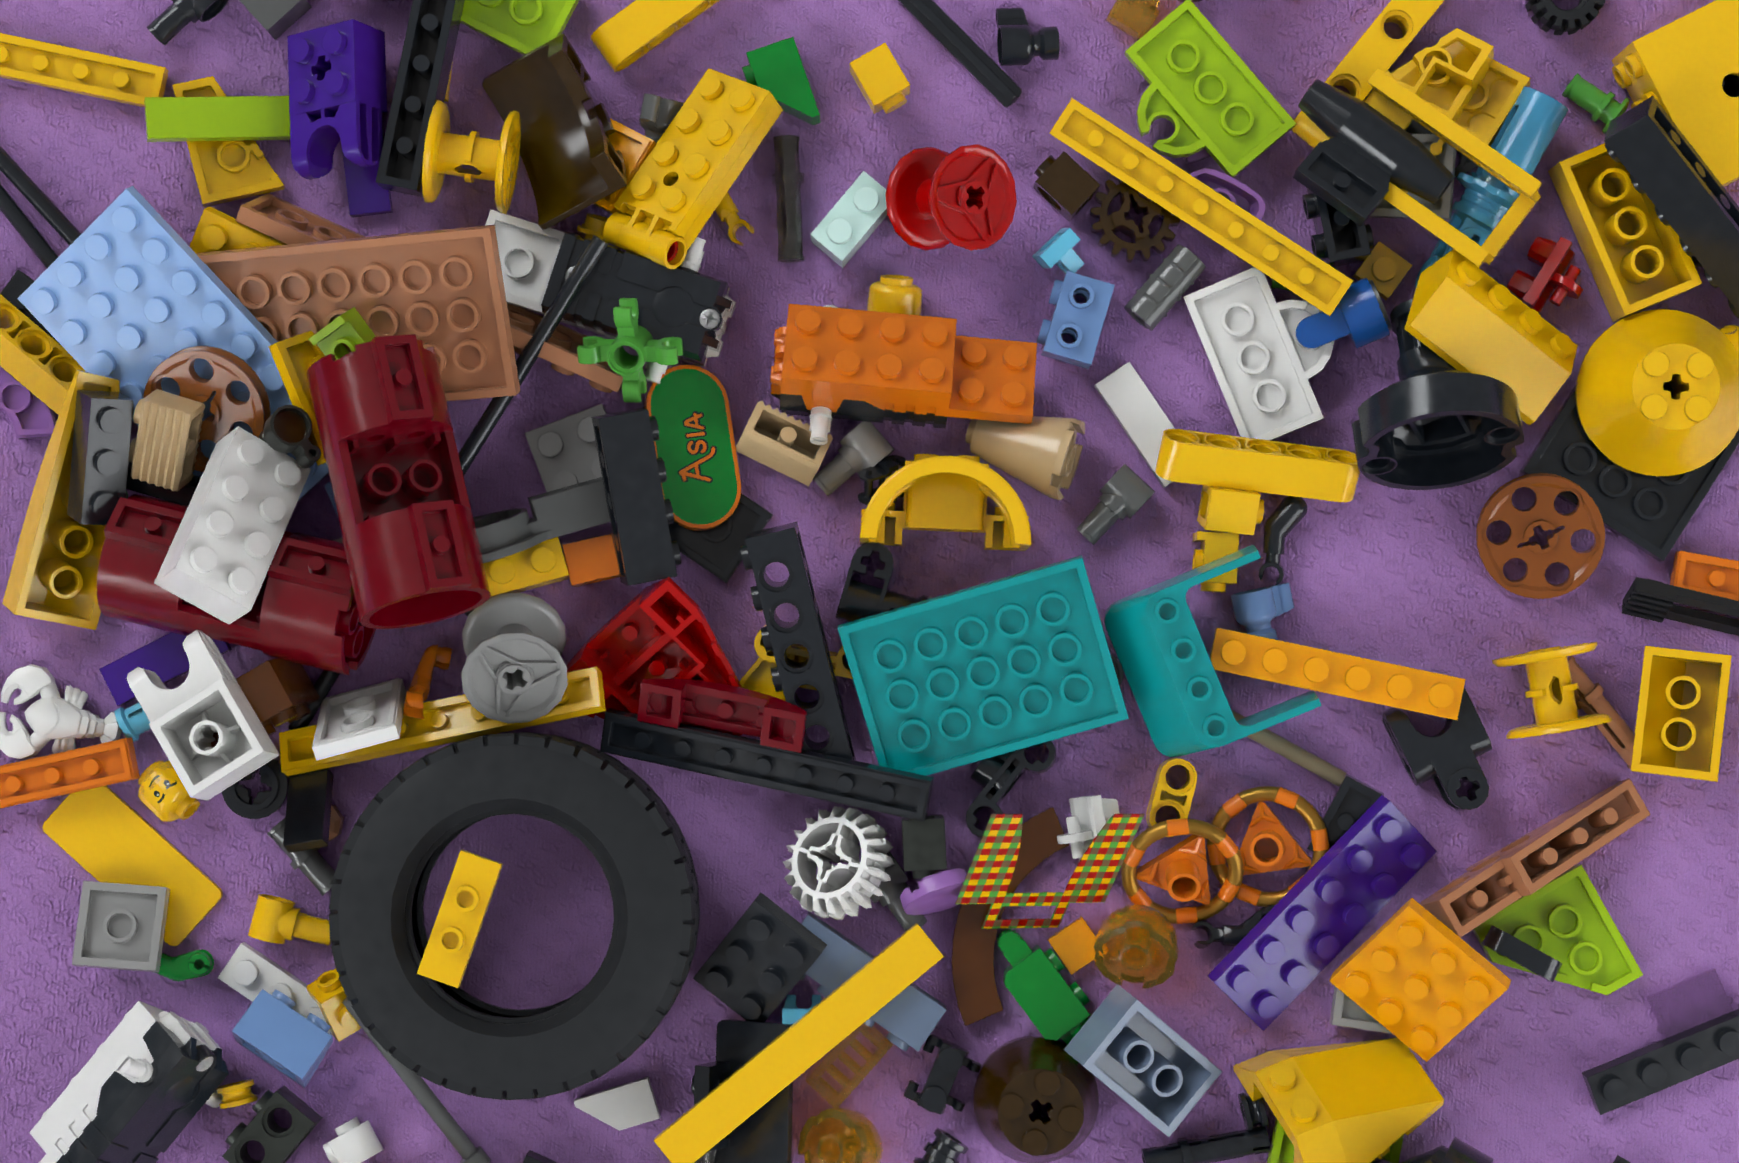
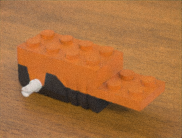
[770,304,1037,445]

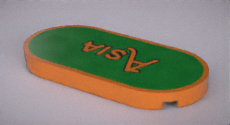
[645,365,741,531]

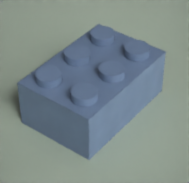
[1064,984,1222,1137]

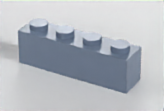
[800,912,947,1052]

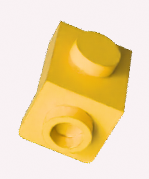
[306,969,361,1042]

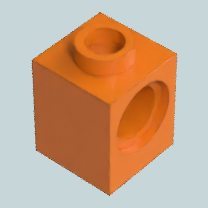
[562,534,620,587]

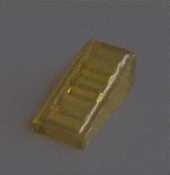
[806,1023,893,1109]

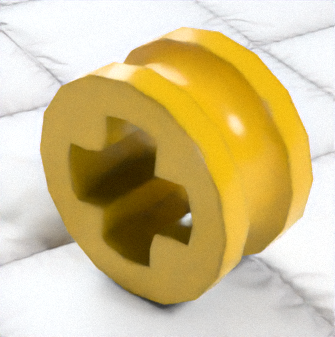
[216,1079,258,1109]

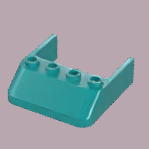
[1104,545,1322,757]

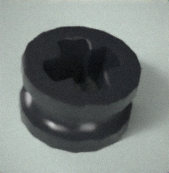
[1238,1093,1268,1131]

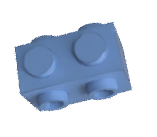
[1036,271,1115,369]

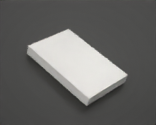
[312,678,406,761]

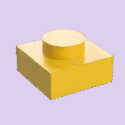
[1352,241,1413,301]

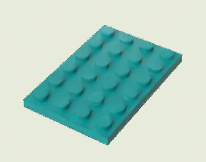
[837,555,1129,776]

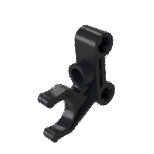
[965,741,1057,838]

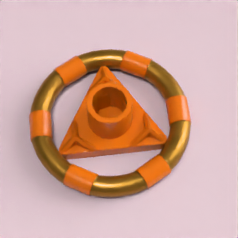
[1206,786,1330,907]
[1121,818,1244,924]

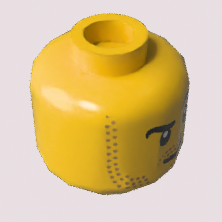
[138,760,200,822]

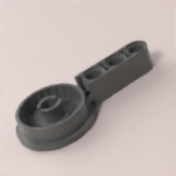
[473,477,610,563]

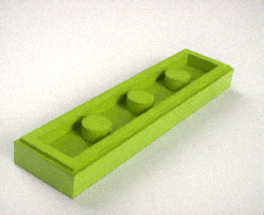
[144,96,290,142]

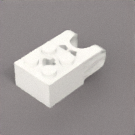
[127,630,280,801]

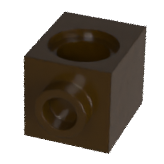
[1034,151,1100,222]

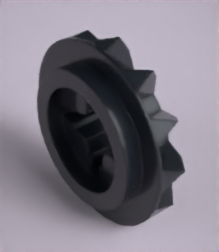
[222,759,288,819]

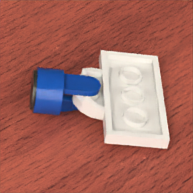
[1183,267,1392,441]

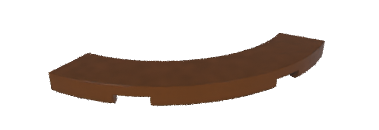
[952,807,1069,1026]

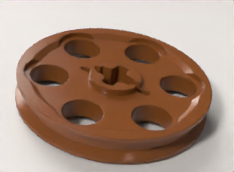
[143,346,271,472]
[1476,473,1605,599]

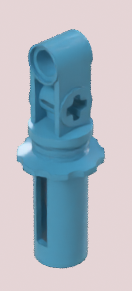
[1415,86,1568,287]

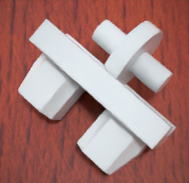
[1057,795,1120,862]

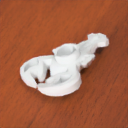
[0,664,122,760]

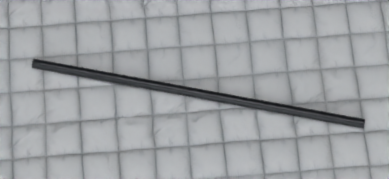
[288,235,609,730]

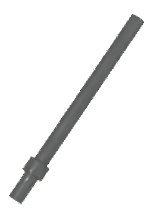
[342,998,491,1163]

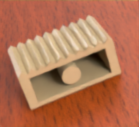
[129,389,205,491]
[736,401,833,486]

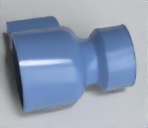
[1231,582,1294,640]

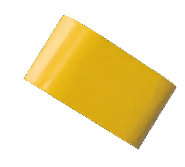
[1146,758,1197,837]

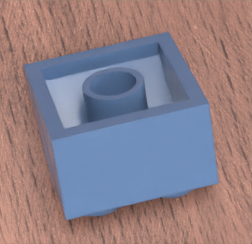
[232,989,333,1088]

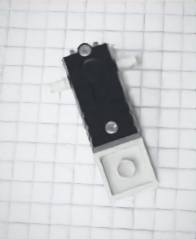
[485,209,736,384]

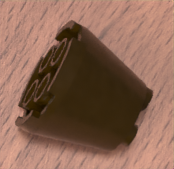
[973,1036,1099,1163]

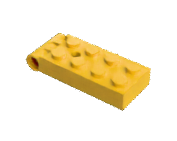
[603,68,783,269]

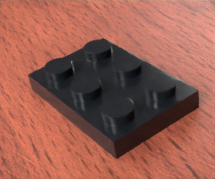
[693,892,827,1022]

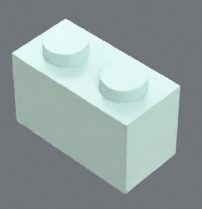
[810,171,887,268]

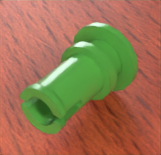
[1562,73,1630,134]

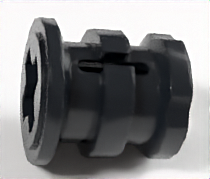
[913,1128,969,1163]

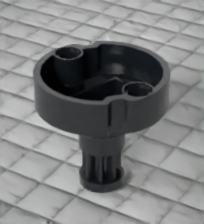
[1352,299,1524,490]

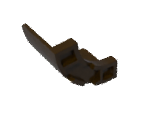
[482,33,627,230]

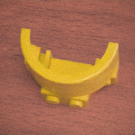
[860,454,1031,551]

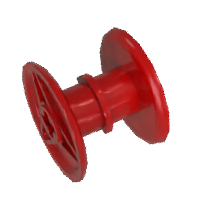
[885,144,1017,251]

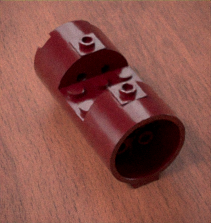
[306,334,491,629]
[97,494,376,675]

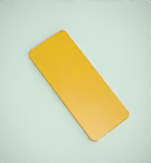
[43,786,223,946]

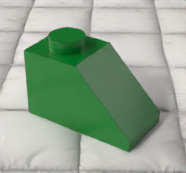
[742,37,821,125]

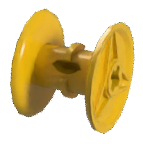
[422,100,521,214]
[1492,642,1613,739]

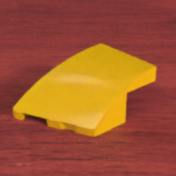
[1386,28,1530,146]

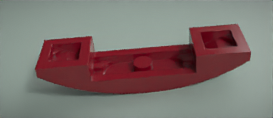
[637,679,807,753]

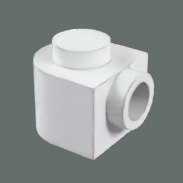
[323,1117,384,1163]

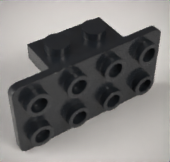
[691,1019,793,1163]

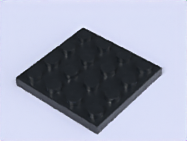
[1520,383,1739,562]

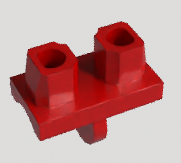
[1507,236,1583,313]

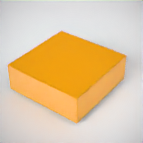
[1047,916,1106,975]

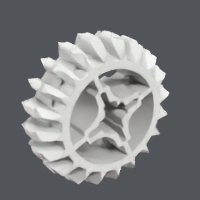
[783,806,895,920]

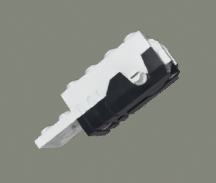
[29,1000,229,1163]

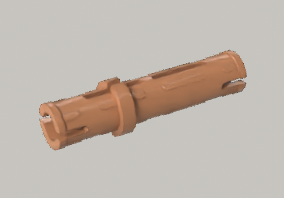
[1568,656,1635,769]

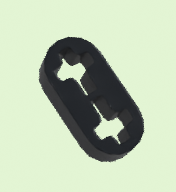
[1482,925,1562,982]

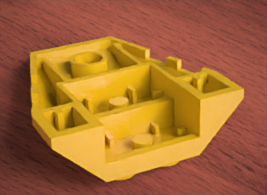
[1233,1038,1444,1163]

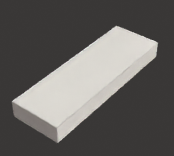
[1094,362,1175,488]

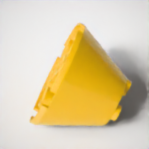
[1575,309,1739,476]

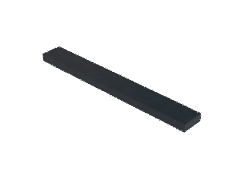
[600,708,934,822]

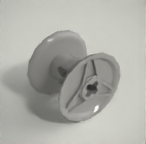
[461,593,568,724]

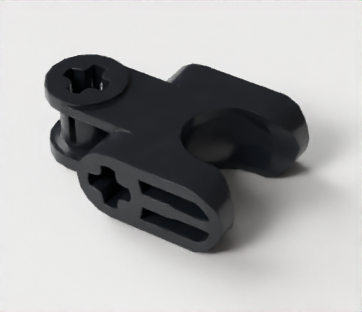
[1382,688,1492,810]

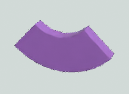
[0,366,58,439]

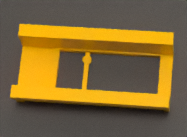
[1323,68,1542,267]

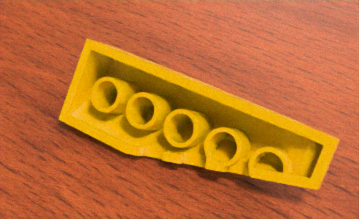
[2,370,120,630]

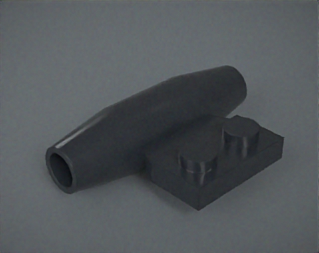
[1293,79,1455,226]

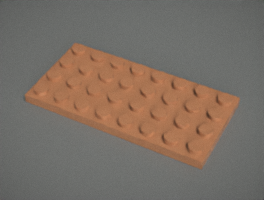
[196,225,521,401]

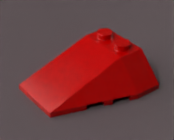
[566,577,742,736]

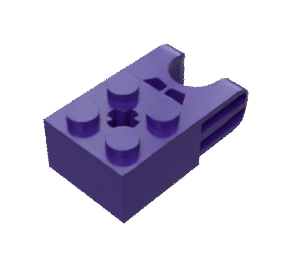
[287,19,387,180]

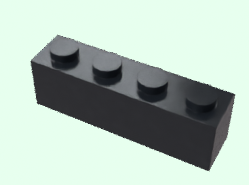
[591,408,681,586]

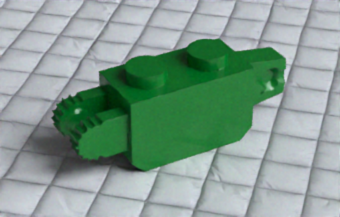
[996,928,1090,1045]

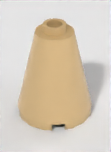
[965,416,1085,500]

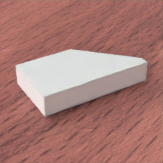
[574,1076,661,1131]

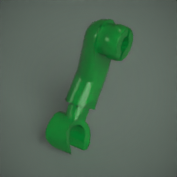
[155,949,214,982]

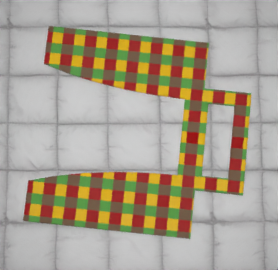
[955,814,1144,929]

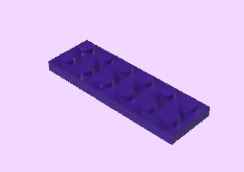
[1207,795,1437,1031]

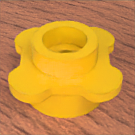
[577,213,609,244]

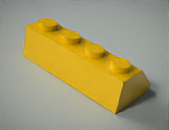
[1405,249,1578,425]

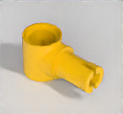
[248,894,331,946]

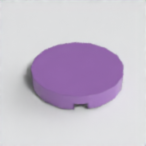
[900,868,967,916]

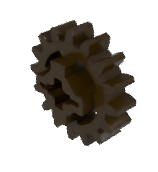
[1089,179,1180,263]

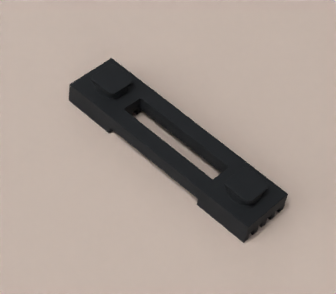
[1622,577,1739,636]

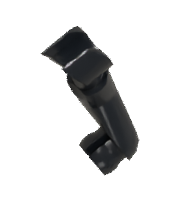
[1259,496,1307,585]
[1190,905,1275,949]

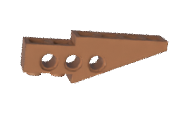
[1419,778,1651,938]

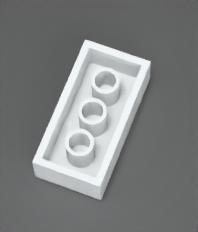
[154,426,311,625]

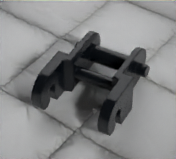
[858,455,906,505]

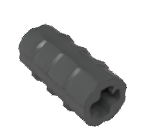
[1124,244,1206,331]

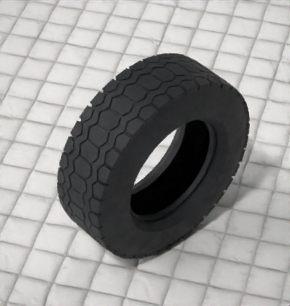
[329,732,700,1100]

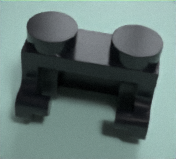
[903,1034,981,1115]

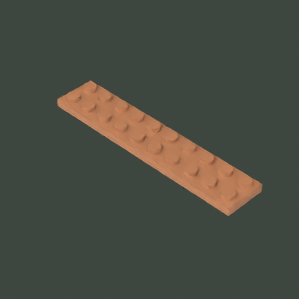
[235,193,623,393]

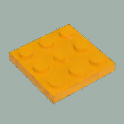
[1329,898,1511,1062]

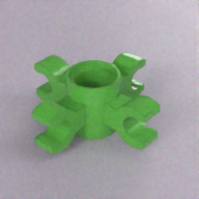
[577,298,684,403]

